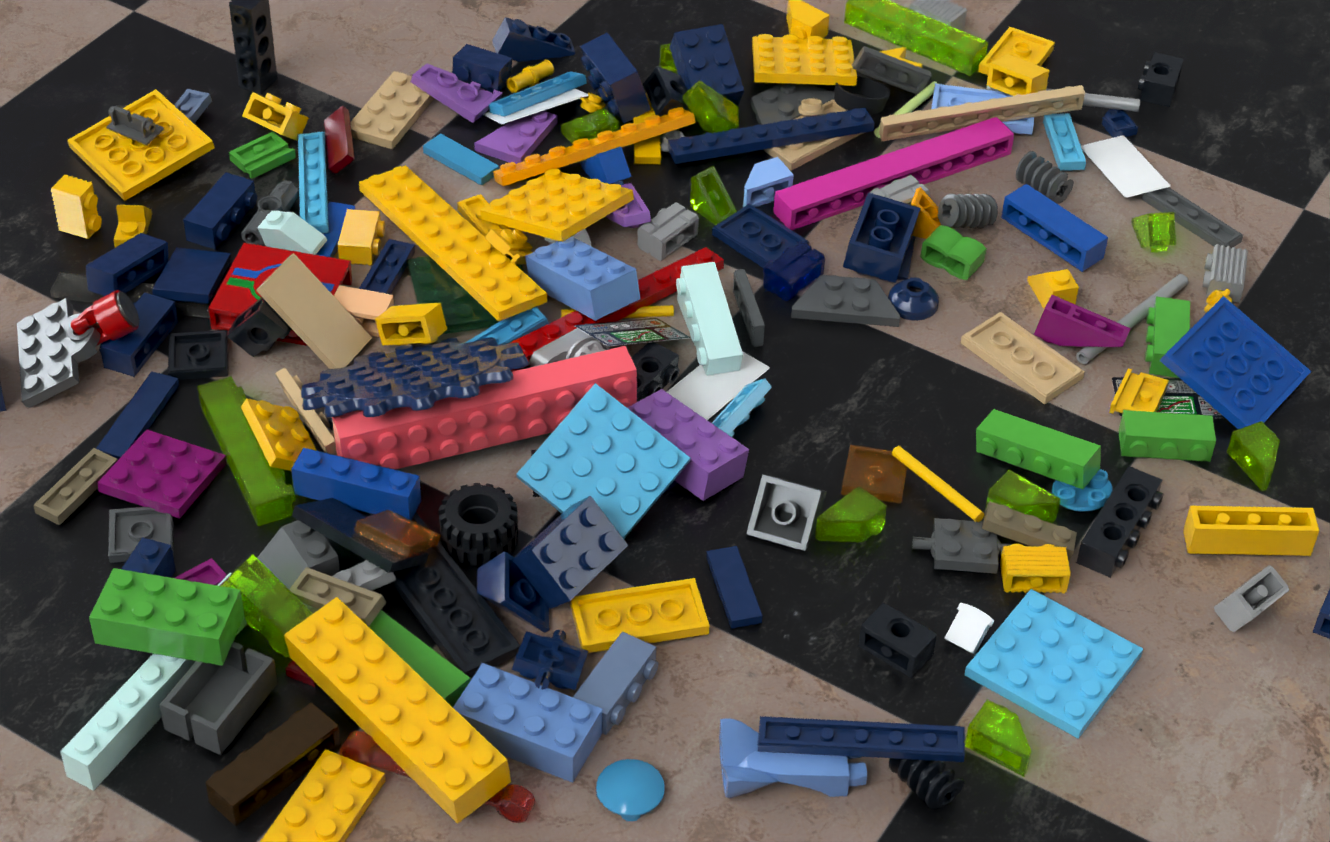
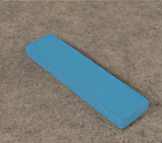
[489,71,587,117]

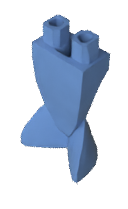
[719,718,867,798]

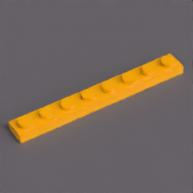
[493,107,695,186]

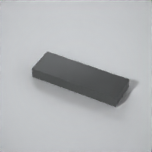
[852,46,931,94]
[733,269,765,347]

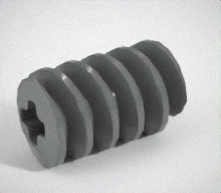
[1016,151,1074,204]
[938,194,998,228]

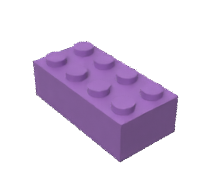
[627,389,749,501]

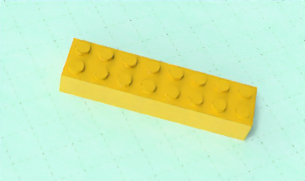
[284,597,511,824]

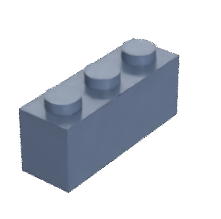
[573,631,658,735]

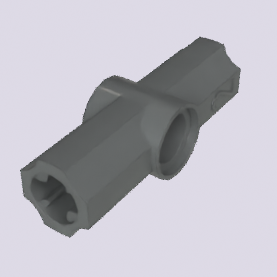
[242,180,299,245]

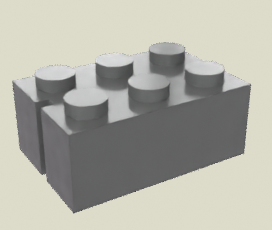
[159,641,277,755]

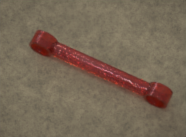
[339,731,535,823]

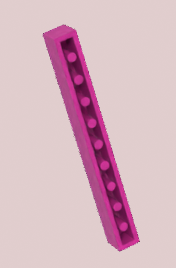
[773,117,1014,230]

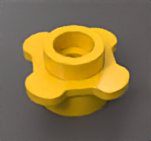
[580,92,606,114]
[1204,289,1232,313]

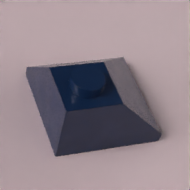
[477,551,549,633]

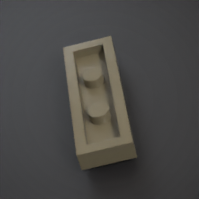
[33,448,118,525]
[982,501,1077,560]
[288,567,386,627]

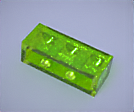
[220,554,313,658]

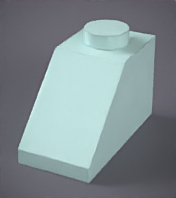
[257,211,327,255]

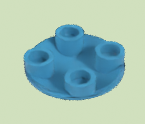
[1052,469,1113,511]
[596,759,665,822]

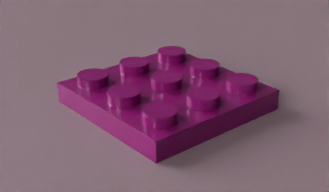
[97,429,227,519]

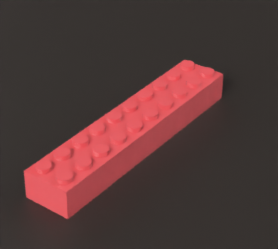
[332,346,637,470]

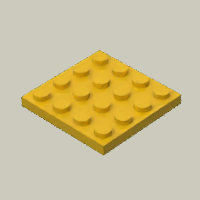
[752,34,857,86]
[67,90,215,201]
[480,169,634,242]

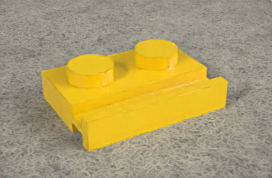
[485,229,533,264]
[1109,368,1169,414]

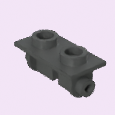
[106,105,164,145]

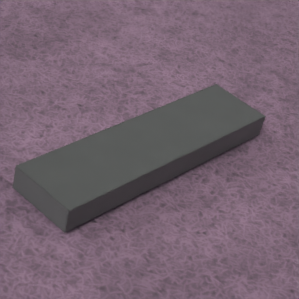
[1142,187,1243,248]

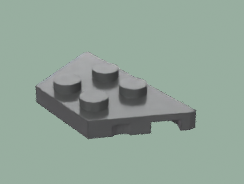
[751,83,834,125]
[791,275,900,327]

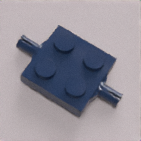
[512,630,588,690]

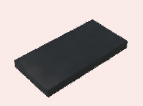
[292,498,429,573]

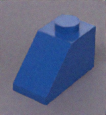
[580,147,632,185]

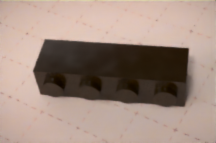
[205,703,341,826]

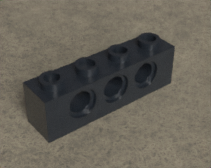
[229,0,277,94]
[631,342,680,402]
[1076,466,1164,578]

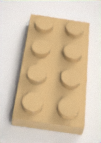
[350,71,435,150]

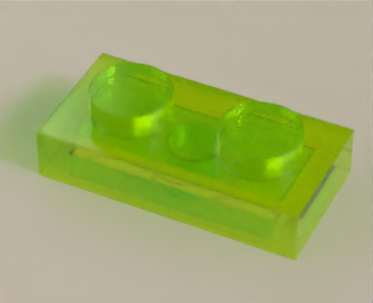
[561,108,619,144]

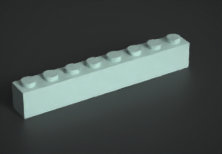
[60,573,260,791]

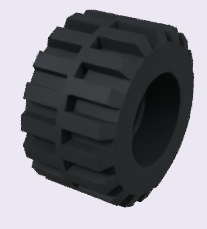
[439,483,518,566]

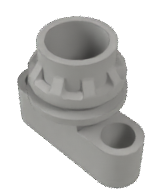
[529,328,611,368]

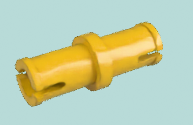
[506,60,554,93]

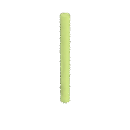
[874,81,938,138]

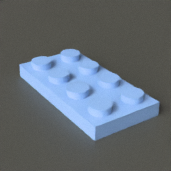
[931,84,1034,135]

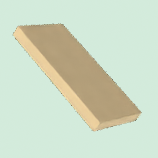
[763,99,865,170]
[256,253,372,369]
[961,312,1085,404]

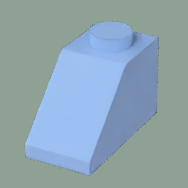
[743,157,794,207]

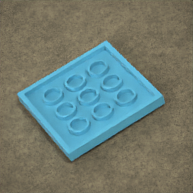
[516,383,690,539]
[964,589,1143,739]

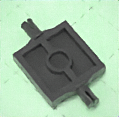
[912,518,1012,574]

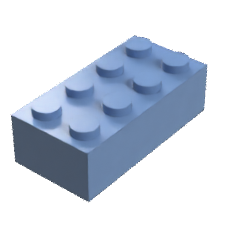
[525,236,641,321]
[453,663,603,783]

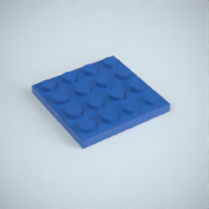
[1160,296,1312,438]

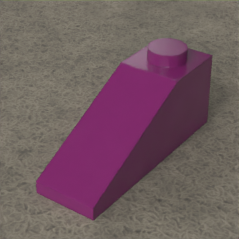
[1034,295,1131,347]

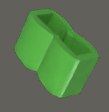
[920,225,987,280]

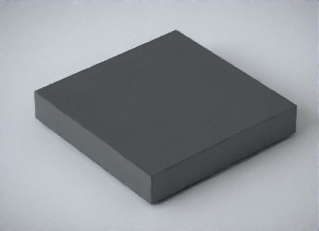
[108,507,174,563]

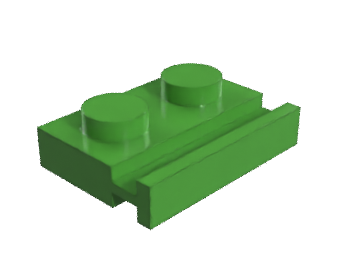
[229,131,296,179]

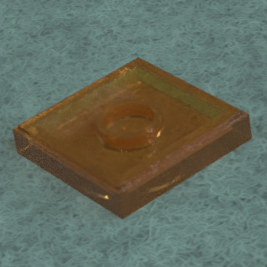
[841,445,907,504]
[354,510,441,557]

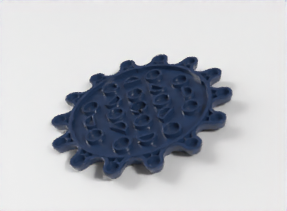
[301,337,529,417]

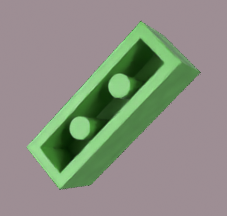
[1145,296,1190,378]
[1118,410,1216,462]

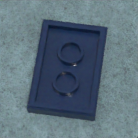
[712,204,809,273]
[152,248,231,304]

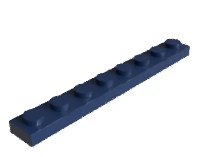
[668,108,874,164]

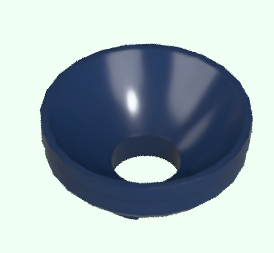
[888,277,939,321]

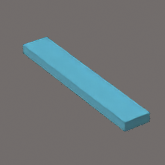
[298,131,329,233]

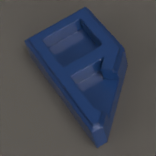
[1102,109,1138,138]

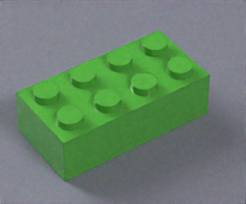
[89,568,244,666]

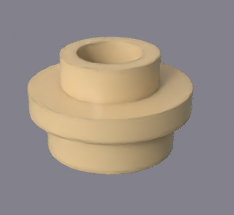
[798,98,824,117]

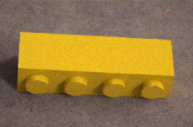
[1183,506,1319,556]

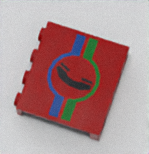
[208,243,352,346]

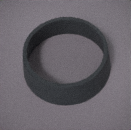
[834,75,890,115]

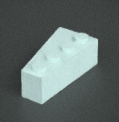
[676,262,743,376]

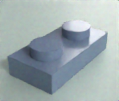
[174,89,212,123]

